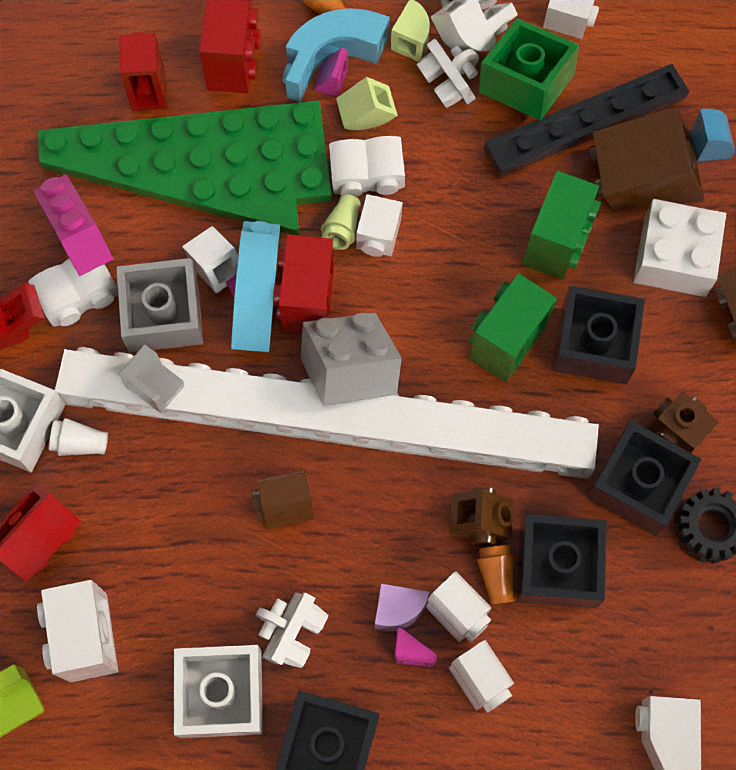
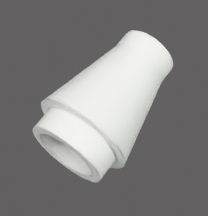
[49,418,108,456]

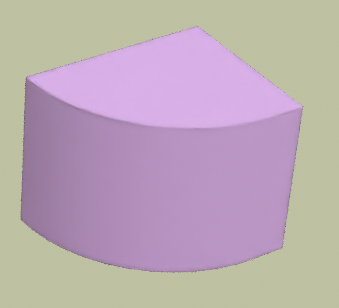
[375,584,429,632]

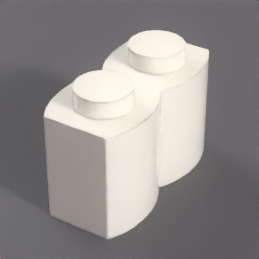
[329,136,405,197]
[28,259,118,327]
[426,571,491,643]
[449,640,514,713]

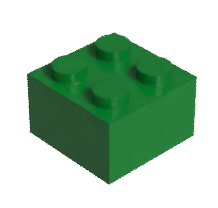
[479,18,579,121]
[522,171,601,280]
[468,273,557,383]

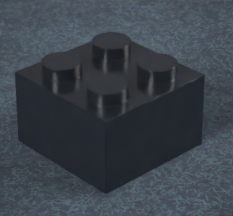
[552,286,645,385]
[586,421,702,536]
[517,514,607,609]
[275,690,380,770]

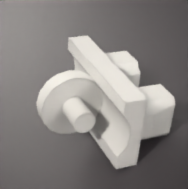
[416,39,479,108]
[256,592,328,668]

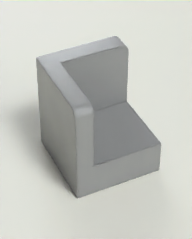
[119,345,184,413]

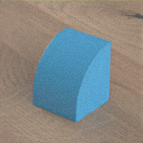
[690,109,735,162]

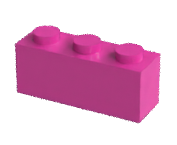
[33,174,114,276]

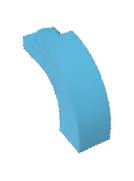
[282,8,390,103]
[231,221,280,352]

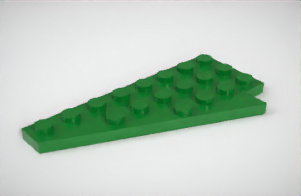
[38,101,332,236]

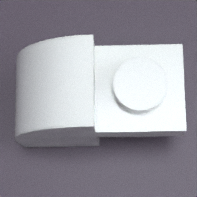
[431,0,518,52]

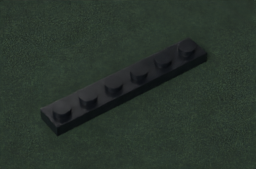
[484,64,689,177]

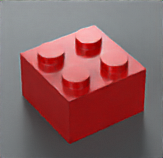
[199,0,261,94]
[273,235,334,335]

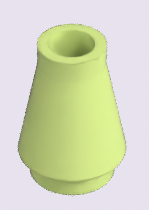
[321,194,361,250]

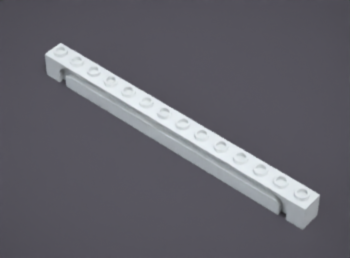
[55,347,599,479]

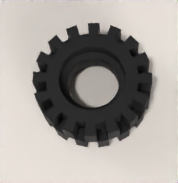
[674,488,736,564]

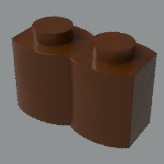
[251,470,314,529]

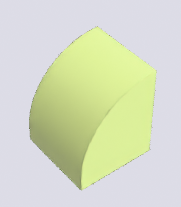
[391,0,430,62]
[336,77,398,130]

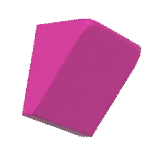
[314,48,348,97]
[394,627,437,667]

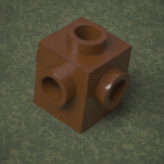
[650,391,719,453]
[450,487,514,547]

